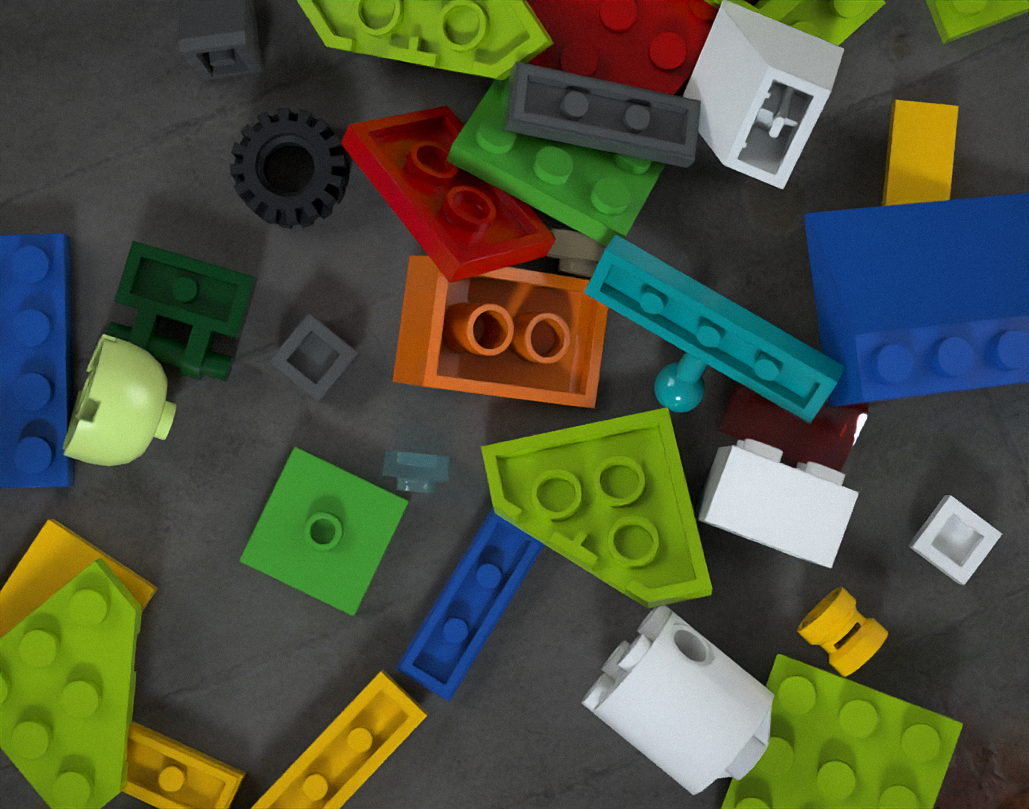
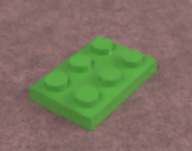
[446,75,666,246]

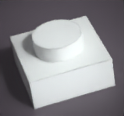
[908,495,1002,585]

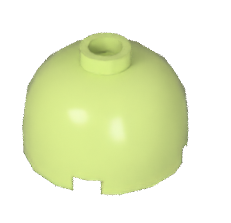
[63,334,176,466]

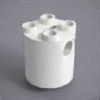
[581,605,774,795]

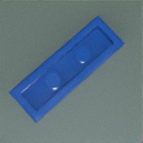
[395,508,545,702]

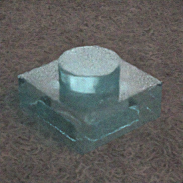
[382,450,452,494]

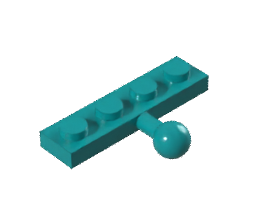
[584,234,845,424]

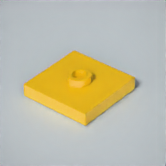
[0,519,158,639]

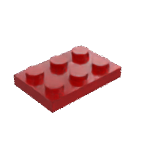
[341,105,556,283]

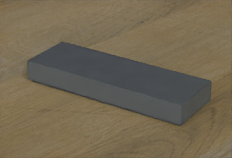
[503,61,701,168]

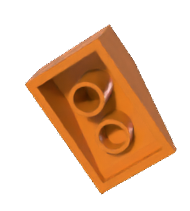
[393,256,609,409]

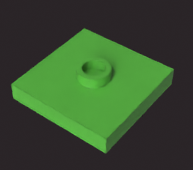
[239,446,410,616]

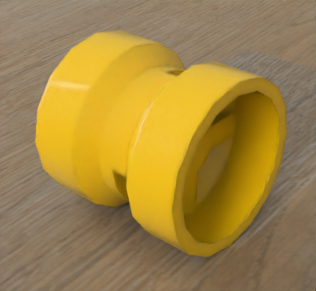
[797,586,888,677]

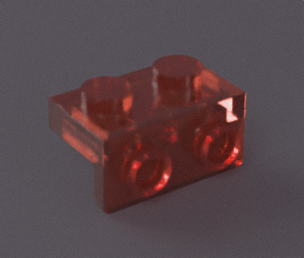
[719,382,869,472]

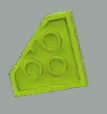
[297,0,554,81]
[481,407,712,609]
[0,558,142,809]

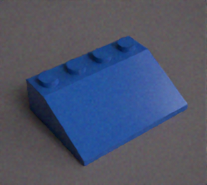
[804,193,1029,407]

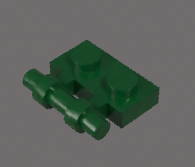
[105,241,258,382]

